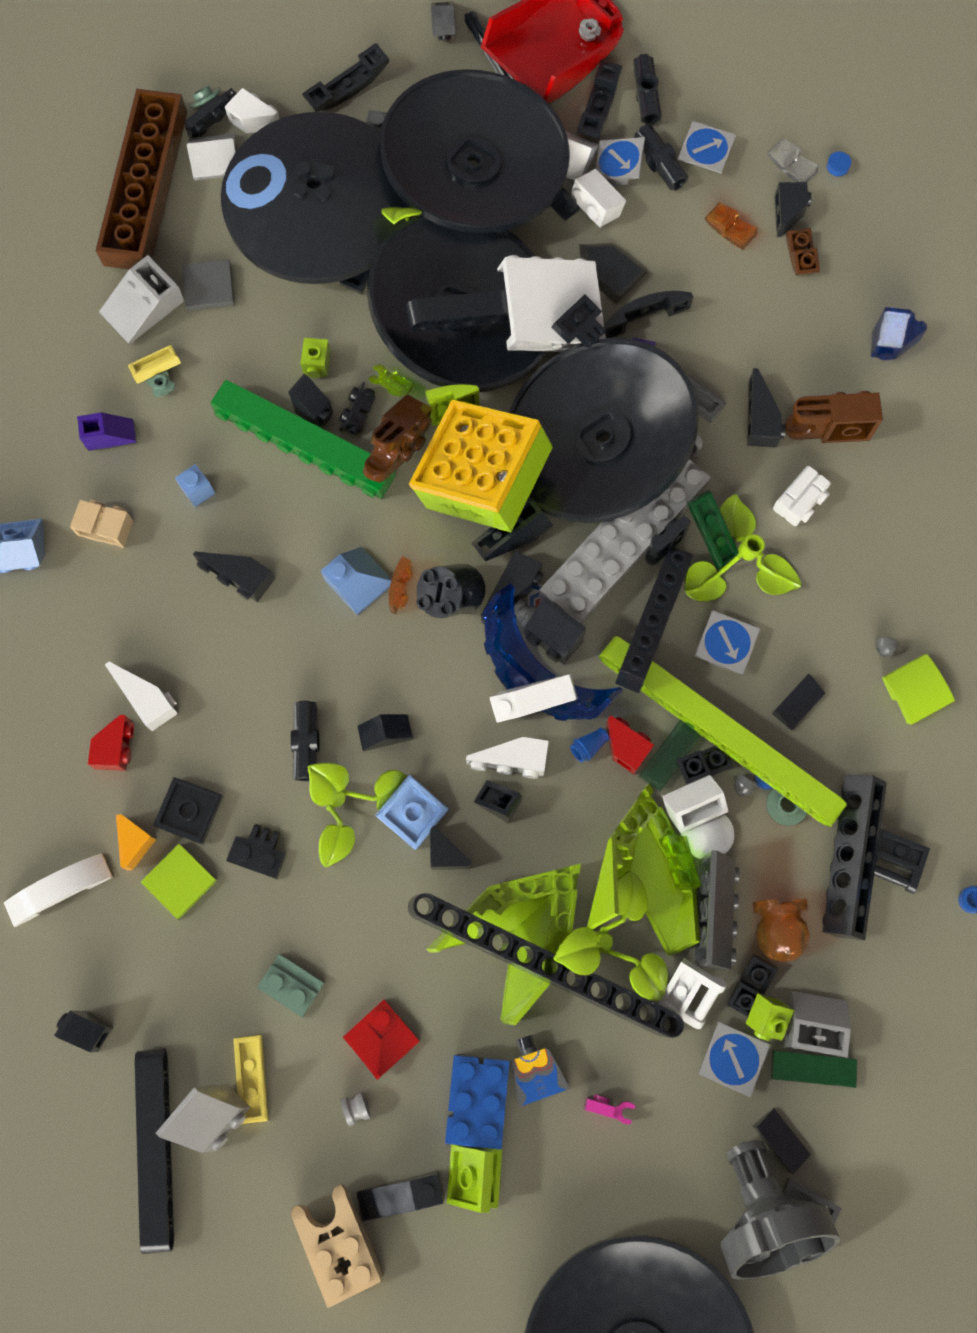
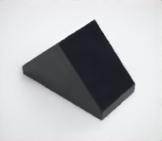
[357,714,413,751]
[474,780,522,823]
[430,826,473,870]

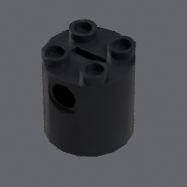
[416,564,485,618]

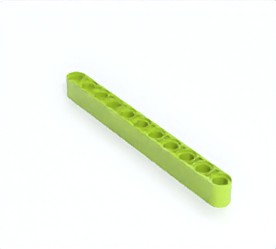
[599,636,847,827]

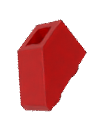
[87,715,134,771]
[606,715,654,775]

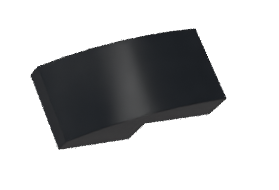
[676,746,734,785]
[727,953,778,1017]

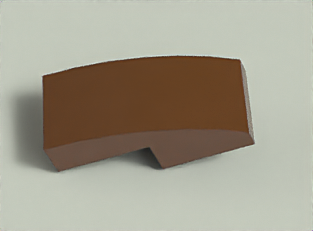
[786,228,820,276]

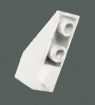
[466,737,549,779]

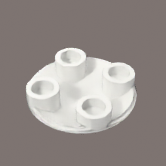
[681,814,734,859]

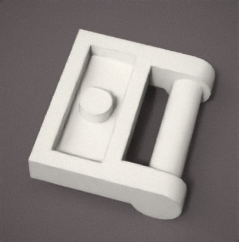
[657,958,727,1029]

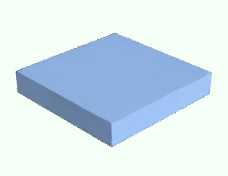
[375,775,449,850]

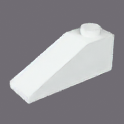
[105,662,178,731]
[490,674,578,722]

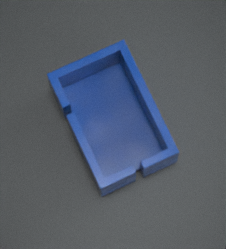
[445,1055,509,1150]

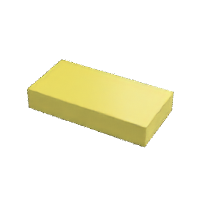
[128,345,181,384]

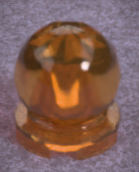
[753,899,810,963]

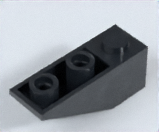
[193,551,275,602]

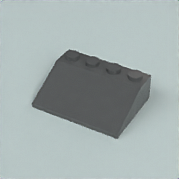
[694,850,740,970]

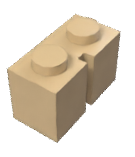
[70,500,133,548]

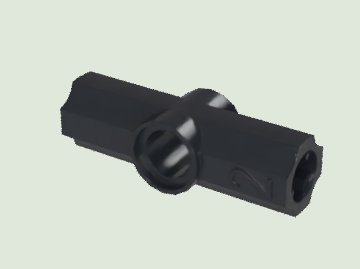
[633,54,661,125]
[634,124,688,191]
[290,701,320,781]

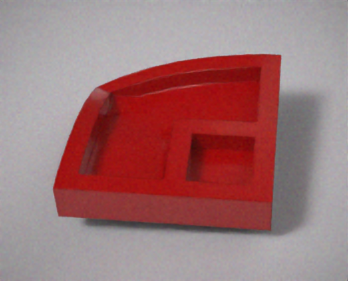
[343,1000,420,1080]

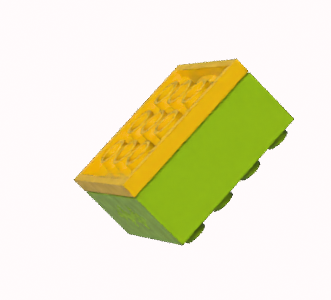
[409,400,553,532]

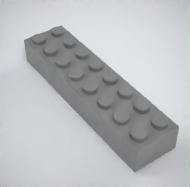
[538,459,711,624]

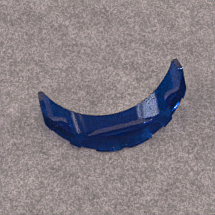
[482,584,624,721]

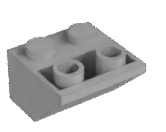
[785,991,851,1057]

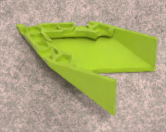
[587,784,700,956]
[426,863,581,1025]

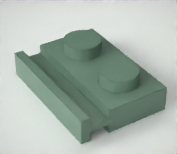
[257,954,325,1017]

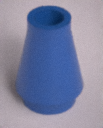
[570,727,610,763]

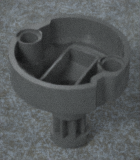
[720,1140,840,1280]

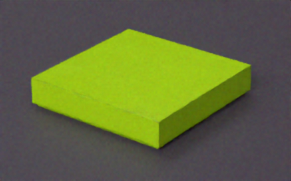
[141,844,217,920]

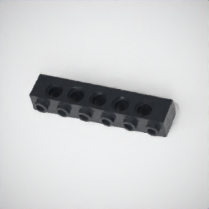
[615,546,693,693]
[822,775,887,941]

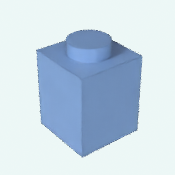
[175,464,215,507]

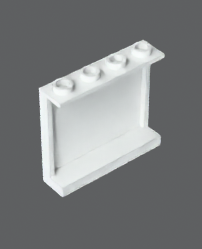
[497,255,606,352]

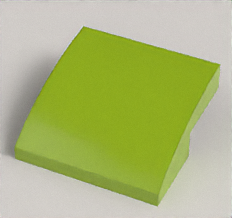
[425,385,480,427]
[882,654,955,725]

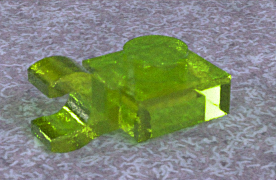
[369,364,415,397]

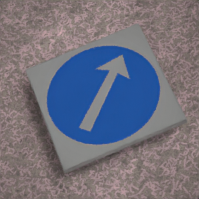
[678,121,736,173]
[596,137,645,186]
[695,610,760,675]
[698,1022,770,1097]

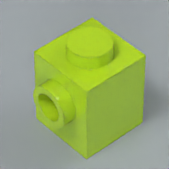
[300,338,331,378]
[746,993,794,1041]

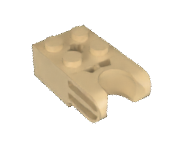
[291,1184,384,1308]

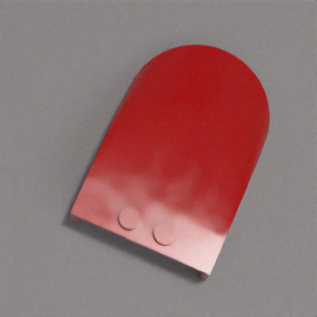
[480,0,624,104]

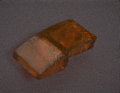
[705,202,757,250]
[389,556,413,614]

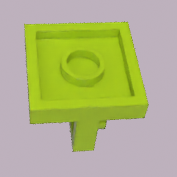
[447,1144,502,1213]

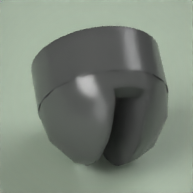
[876,638,898,657]
[734,775,758,796]

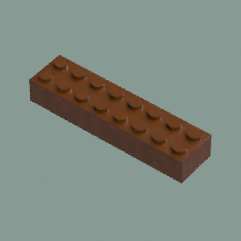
[95,88,188,269]

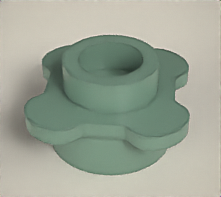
[146,371,175,397]

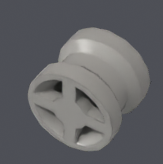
[340,1091,371,1126]

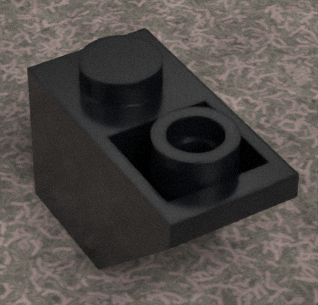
[54,1010,113,1053]

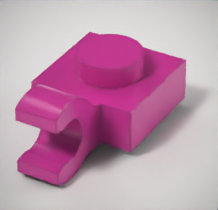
[584,1094,635,1124]

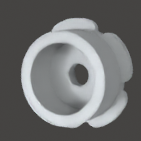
[579,18,601,42]

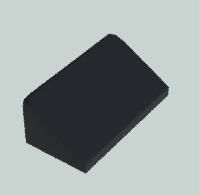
[772,674,825,731]
[753,1108,811,1174]

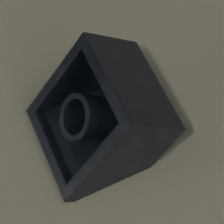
[525,596,586,665]

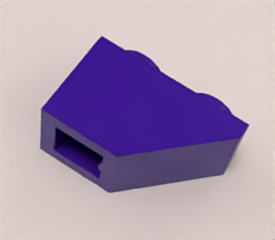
[77,412,137,451]

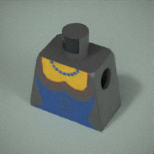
[511,1035,569,1107]

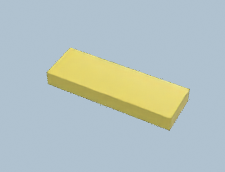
[233,1035,269,1124]

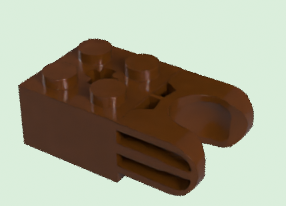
[785,391,883,443]
[363,394,432,482]

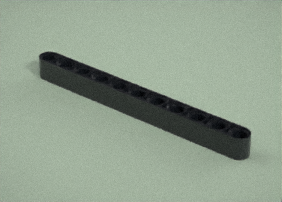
[408,893,684,1038]

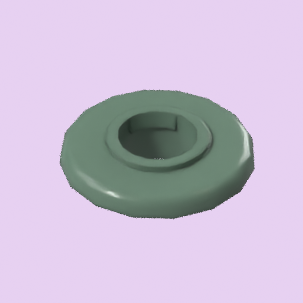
[189,85,221,109]
[766,789,807,826]

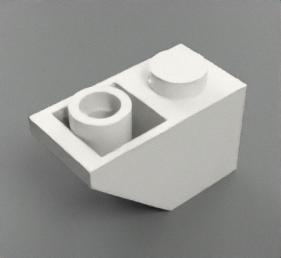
[225,88,279,133]

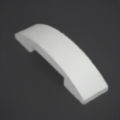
[4,853,113,927]

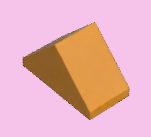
[116,814,157,871]

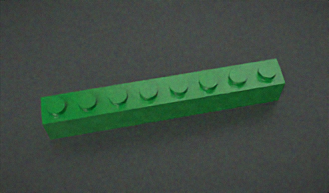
[210,379,396,499]

